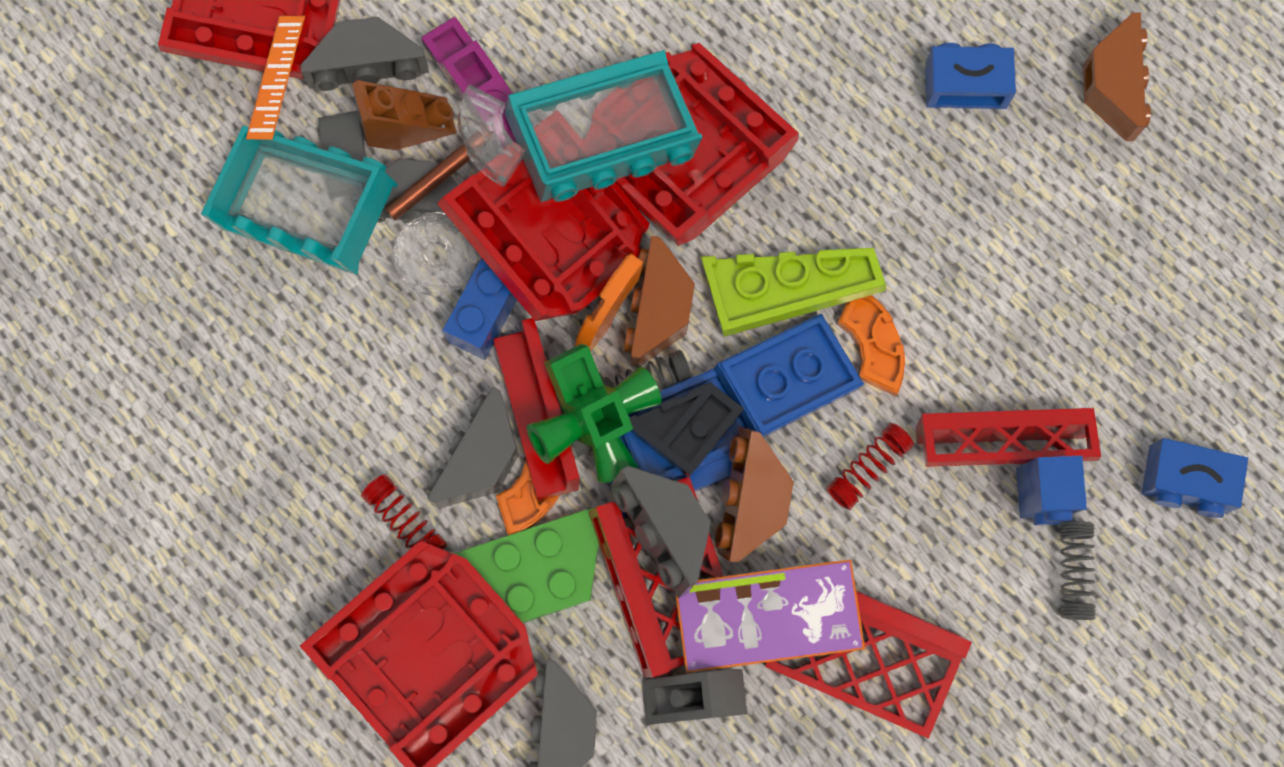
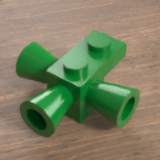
[527,344,662,483]

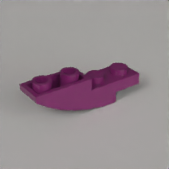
[421,16,534,155]

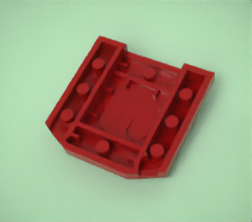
[158,0,341,79]
[582,43,799,246]
[437,111,650,321]
[300,540,538,767]

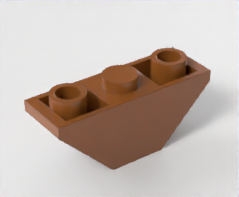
[1083,12,1151,141]
[352,80,457,151]
[624,236,695,367]
[714,426,794,562]

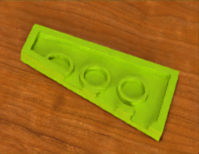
[701,247,886,337]

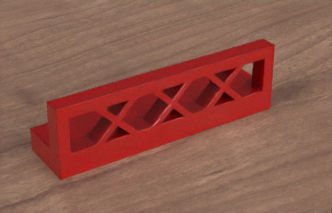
[493,318,580,501]
[915,408,1102,467]

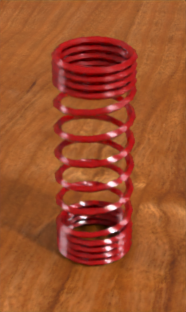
[826,423,914,510]
[361,474,447,550]

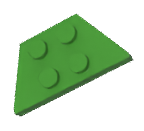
[454,505,600,624]

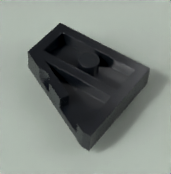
[629,382,744,478]

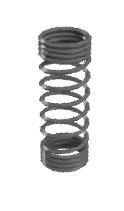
[601,350,692,389]
[1060,521,1096,620]

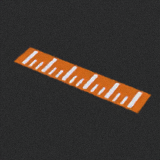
[246,16,305,140]

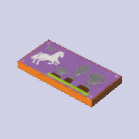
[676,559,865,673]

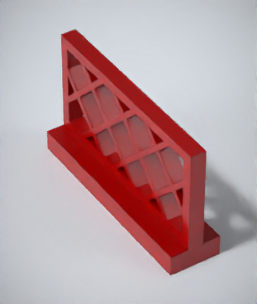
[588,477,724,678]
[765,590,972,739]

